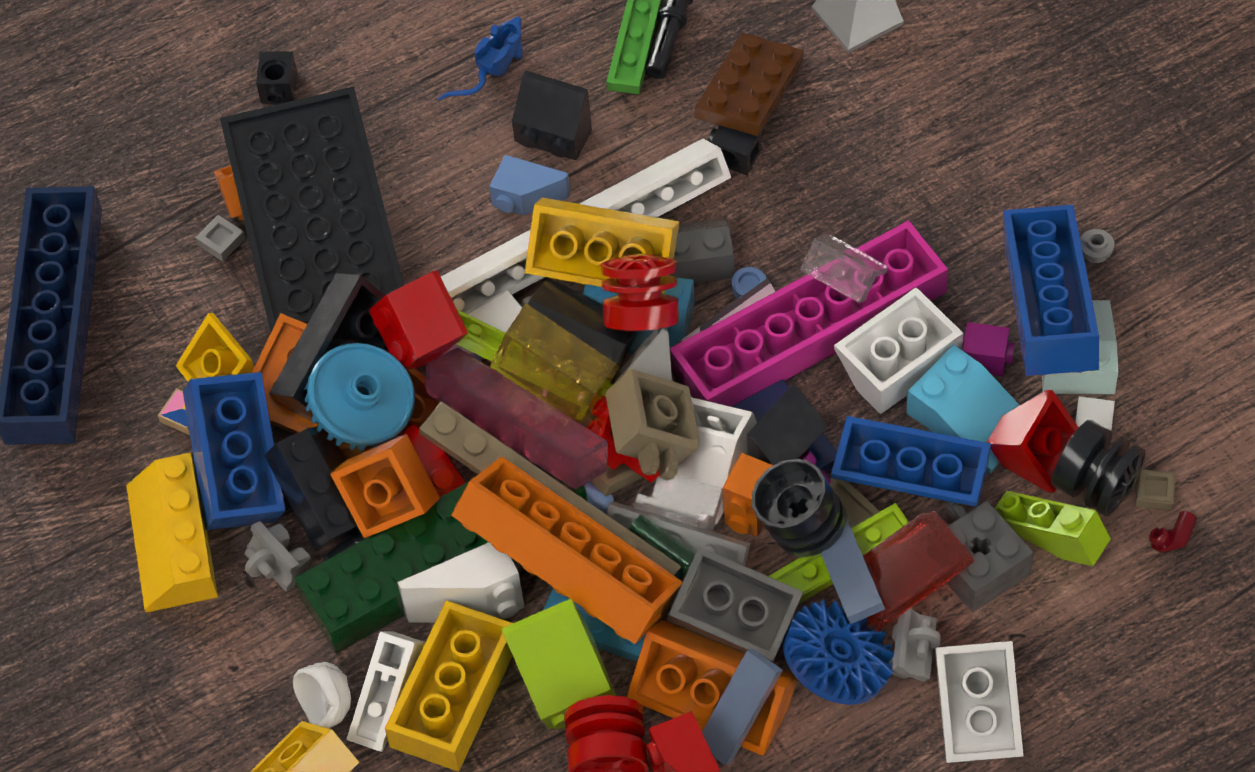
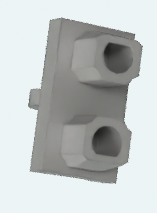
[245,521,310,592]
[889,606,941,682]

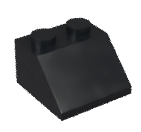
[512,70,592,160]

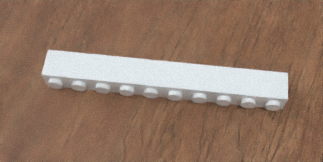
[441,139,731,314]

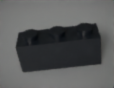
[514,278,639,384]
[264,426,359,551]

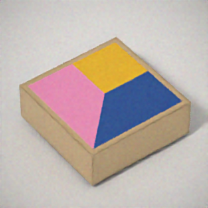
[158,388,190,435]

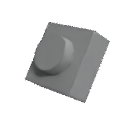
[196,215,246,262]

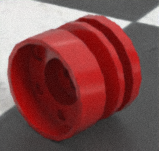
[601,254,679,331]
[564,695,649,772]

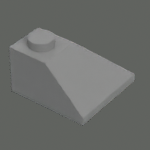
[812,0,904,54]
[616,327,672,382]

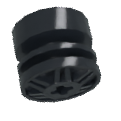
[1051,420,1146,516]
[752,458,846,557]

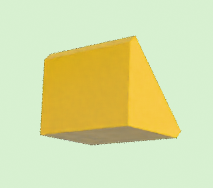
[176,313,254,382]

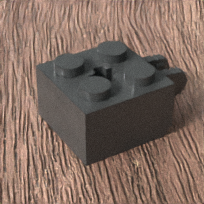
[926,500,1034,613]

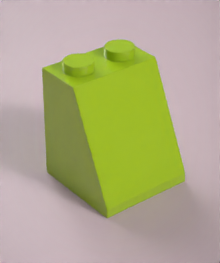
[501,599,616,729]

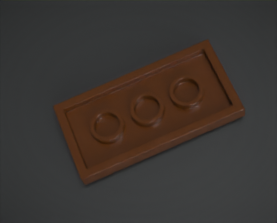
[694,33,804,136]

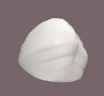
[293,662,351,728]

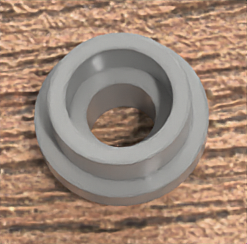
[1080,229,1114,263]

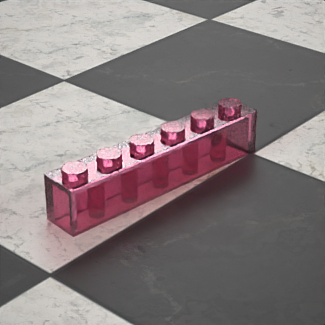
[425,347,608,489]

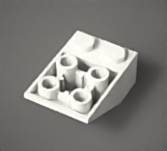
[653,397,757,524]

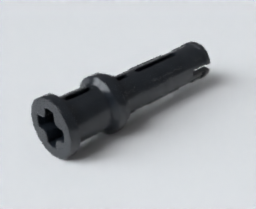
[645,0,693,79]

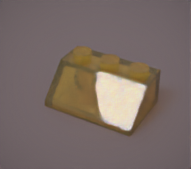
[490,304,620,427]

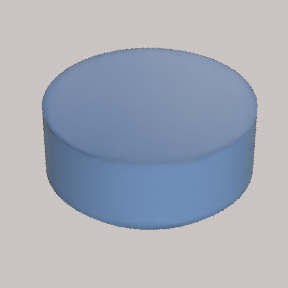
[732,267,766,299]

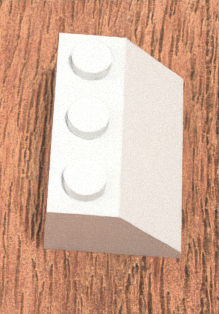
[834,288,963,414]

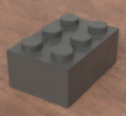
[668,546,803,663]

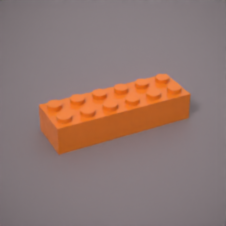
[451,456,683,644]

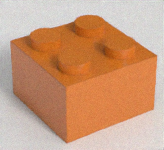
[330,434,440,539]

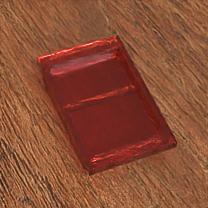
[863,510,975,632]

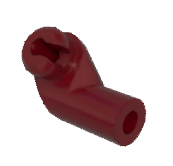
[1149,511,1197,553]

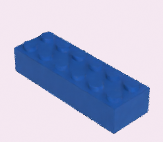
[1003,205,1099,376]

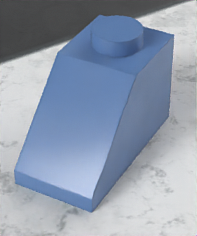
[489,155,570,215]

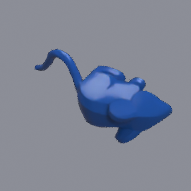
[438,17,523,101]

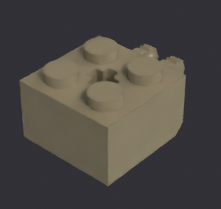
[605,369,700,481]

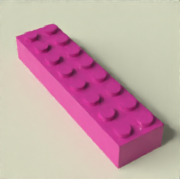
[670,220,948,407]

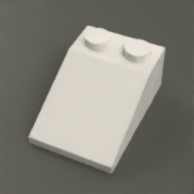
[397,542,525,623]
[935,641,1023,763]

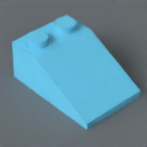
[906,344,1020,474]

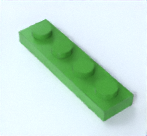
[606,0,663,95]

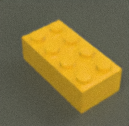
[385,600,513,772]

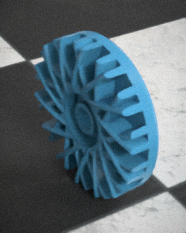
[305,343,415,451]

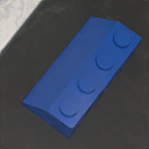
[831,416,991,507]

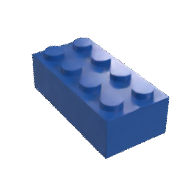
[183,372,285,530]

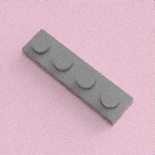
[606,501,751,566]

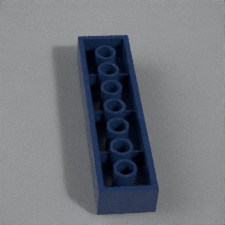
[0,186,102,445]

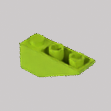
[994,491,1111,567]

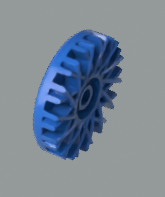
[783,600,894,705]

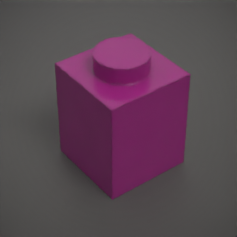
[962,322,1015,377]

